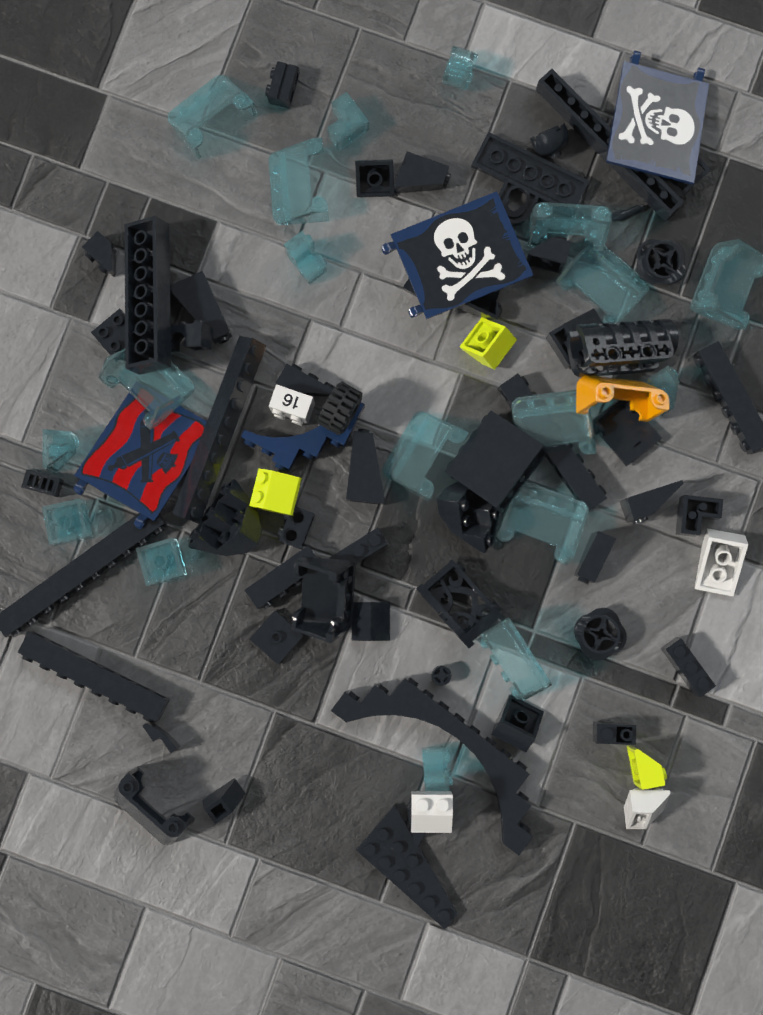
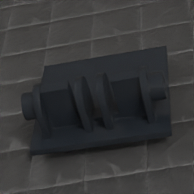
[91,308,125,360]

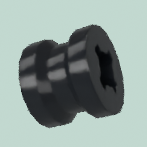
[432,665,452,686]

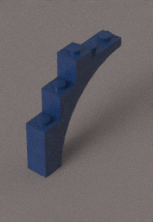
[241,402,365,472]

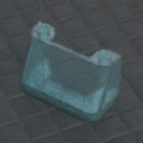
[527,202,612,252]
[690,239,763,330]

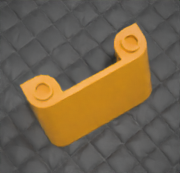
[576,375,669,422]

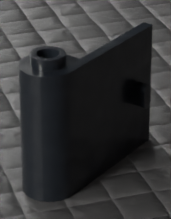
[590,400,662,467]

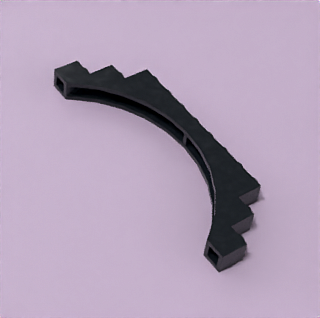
[331,677,533,856]

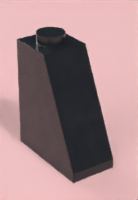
[394,151,451,193]
[574,531,616,585]

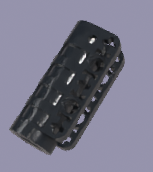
[567,319,679,377]

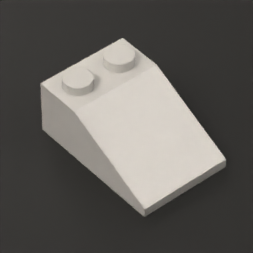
[695,528,748,596]

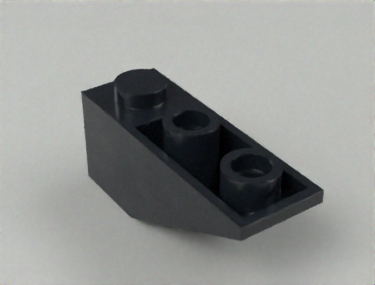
[276,364,335,396]

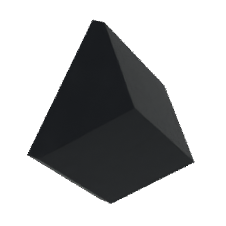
[355,159,394,197]
[352,602,390,641]

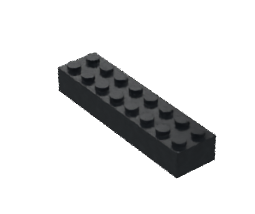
[124,215,171,375]

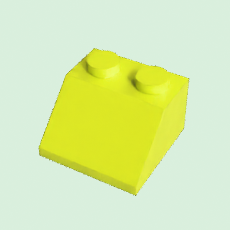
[460,317,517,370]
[249,469,302,516]
[627,745,667,790]

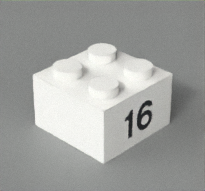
[269,385,315,426]

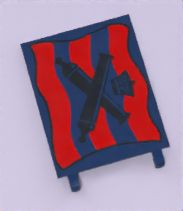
[74,381,207,529]

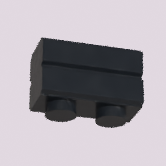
[265,61,300,109]

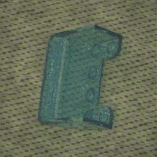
[477,617,552,701]

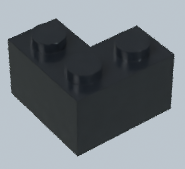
[675,495,723,537]

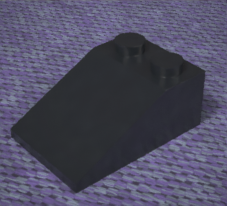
[619,480,684,525]

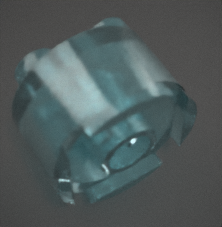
[442,45,478,90]

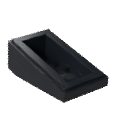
[21,469,64,498]

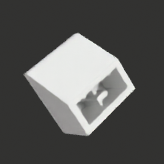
[624,788,670,829]

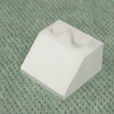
[411,791,453,833]

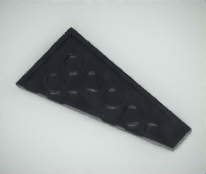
[356,804,458,929]

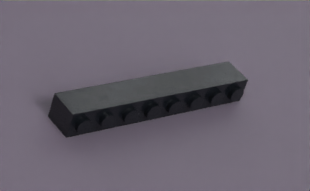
[498,373,607,513]
[17,631,170,723]

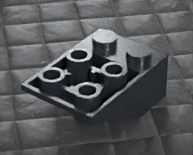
[546,308,603,369]

